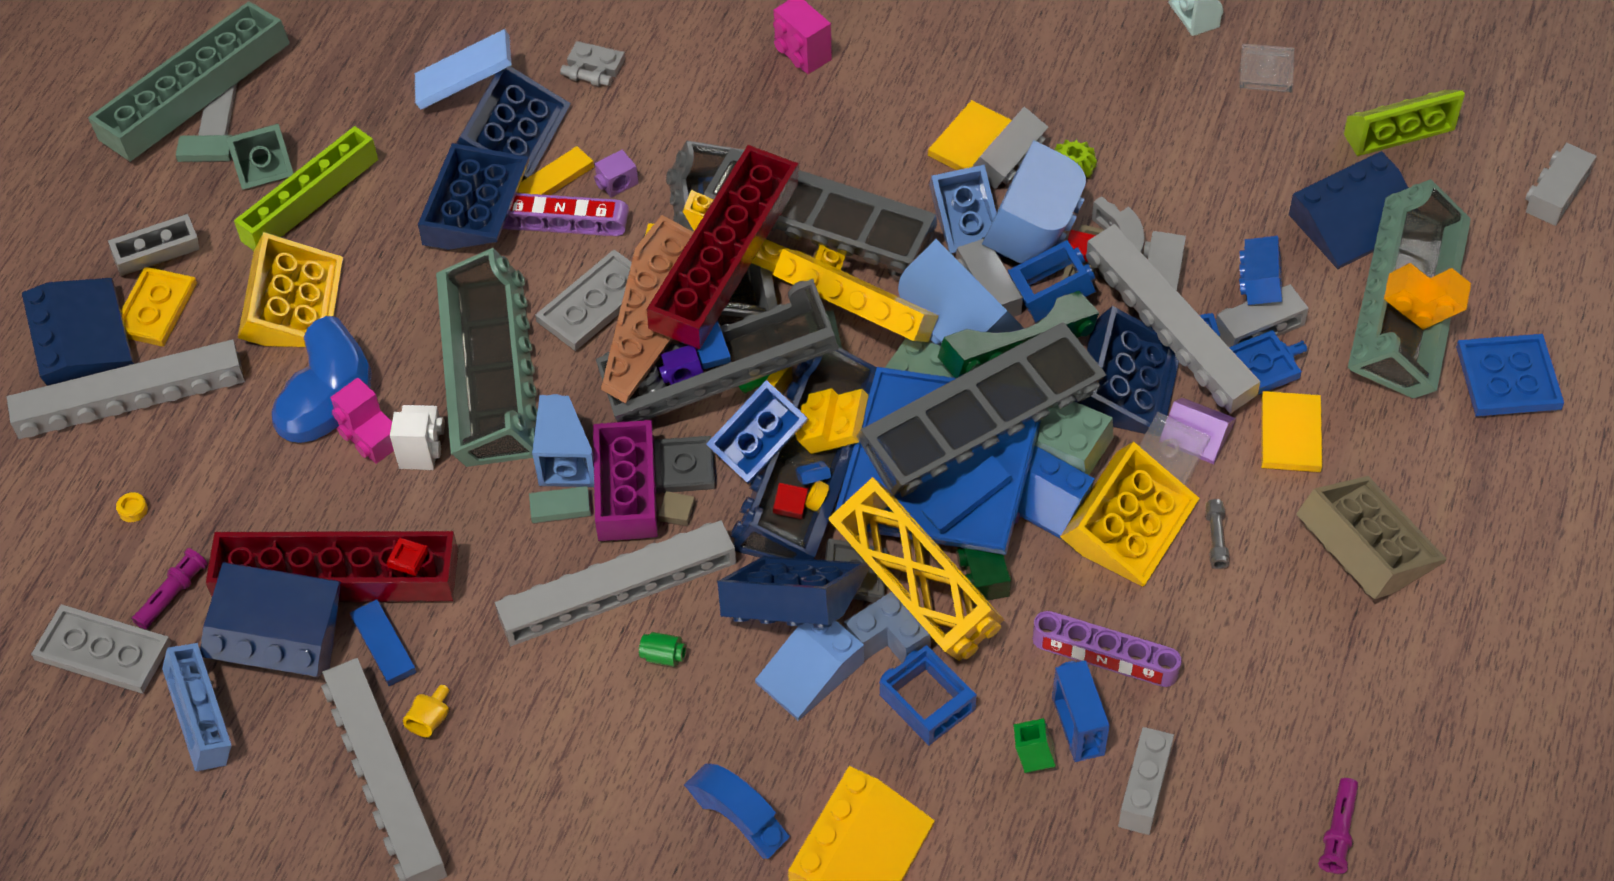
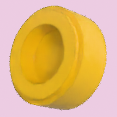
[805,480,829,512]
[116,492,148,522]

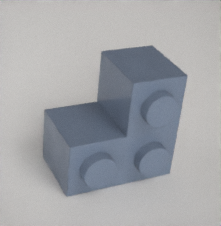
[844,592,931,663]

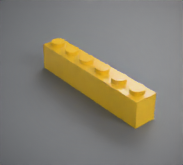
[773,249,939,342]

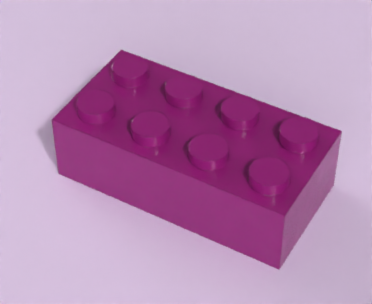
[593,420,658,541]

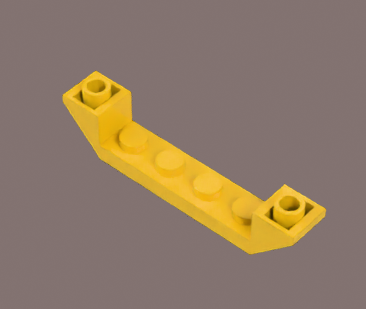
[683,190,845,272]

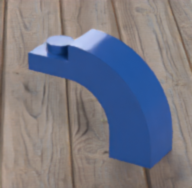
[684,763,790,859]

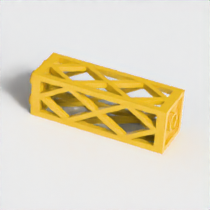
[828,477,1005,661]

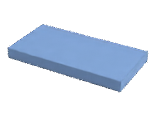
[415,29,512,110]

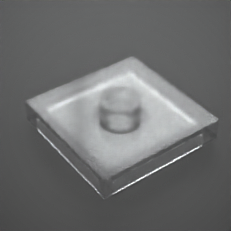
[1239,44,1294,92]
[1139,412,1211,486]

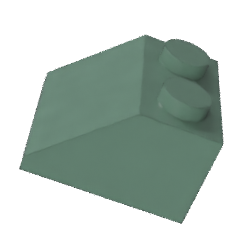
[226,123,294,190]

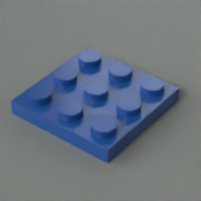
[1456,334,1564,416]

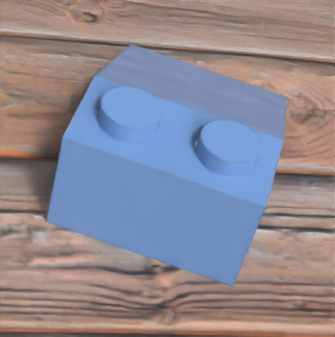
[929,165,996,254]
[755,621,864,721]

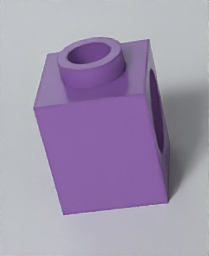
[594,150,638,198]

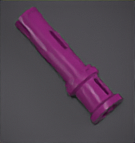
[131,548,208,630]
[1318,778,1358,874]

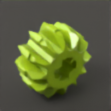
[1055,138,1097,178]

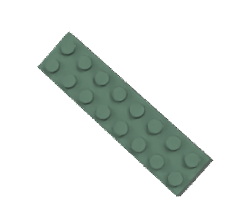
[88,1,290,162]
[885,338,1114,475]

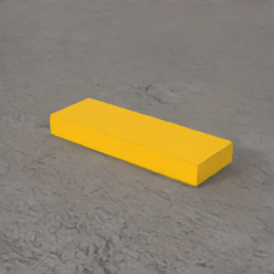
[517,146,594,195]

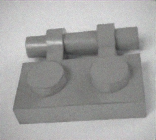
[560,41,625,87]

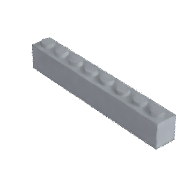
[1086,224,1260,414]
[6,339,245,439]
[495,520,736,647]
[321,658,448,881]

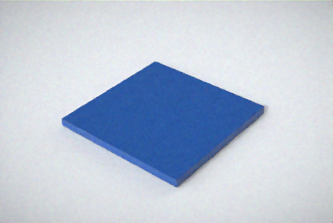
[835,367,1047,555]

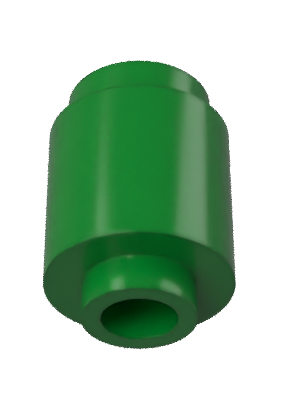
[639,632,686,667]

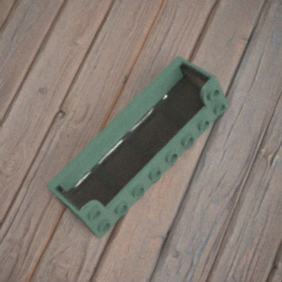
[1348,179,1471,399]
[436,248,538,467]

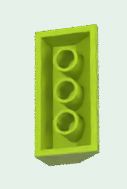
[1344,90,1465,157]

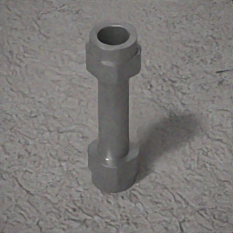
[1205,499,1229,569]

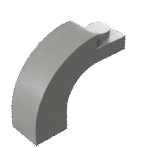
[1092,196,1144,290]

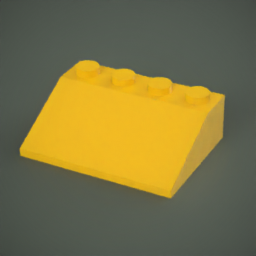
[238,232,343,347]
[1060,441,1200,586]
[788,766,935,881]

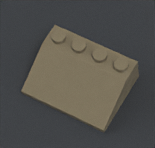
[1296,476,1447,599]

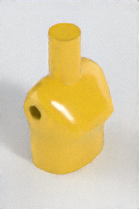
[403,685,449,737]

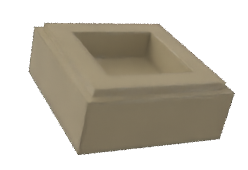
[658,491,695,526]

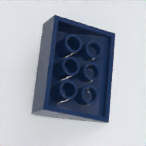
[455,66,571,180]
[418,143,530,250]
[1288,151,1427,269]
[21,278,134,386]
[1074,306,1179,437]
[717,556,869,628]
[200,562,341,677]

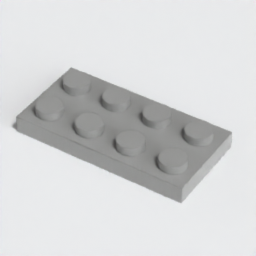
[535,250,632,351]
[31,604,171,694]

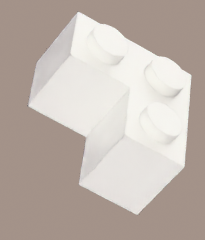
[390,405,445,470]

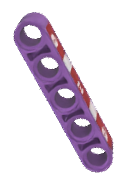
[503,193,629,236]
[1032,611,1181,687]

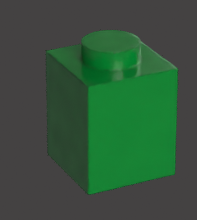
[1013,718,1056,773]

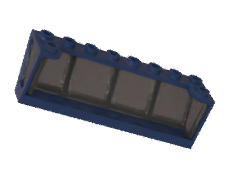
[730,347,877,559]

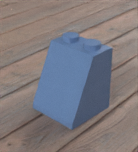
[532,394,594,487]

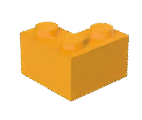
[1384,263,1471,330]

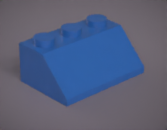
[706,380,809,484]
[1018,445,1095,539]

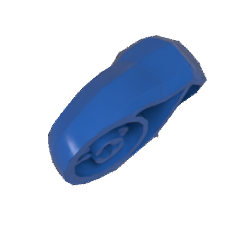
[272,316,372,443]

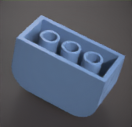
[982,140,1086,263]
[898,239,1025,346]

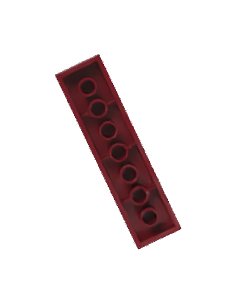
[647,145,799,349]
[206,531,459,602]

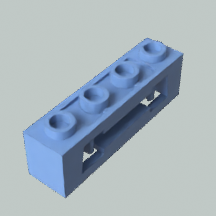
[162,643,232,771]

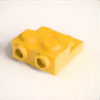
[796,388,869,454]

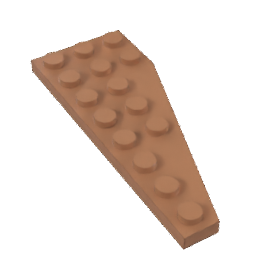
[601,215,694,403]

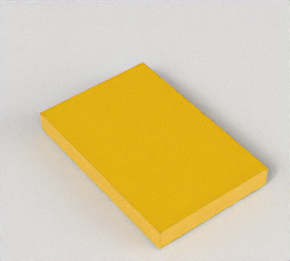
[928,100,1012,170]
[121,267,197,347]
[1261,391,1322,472]

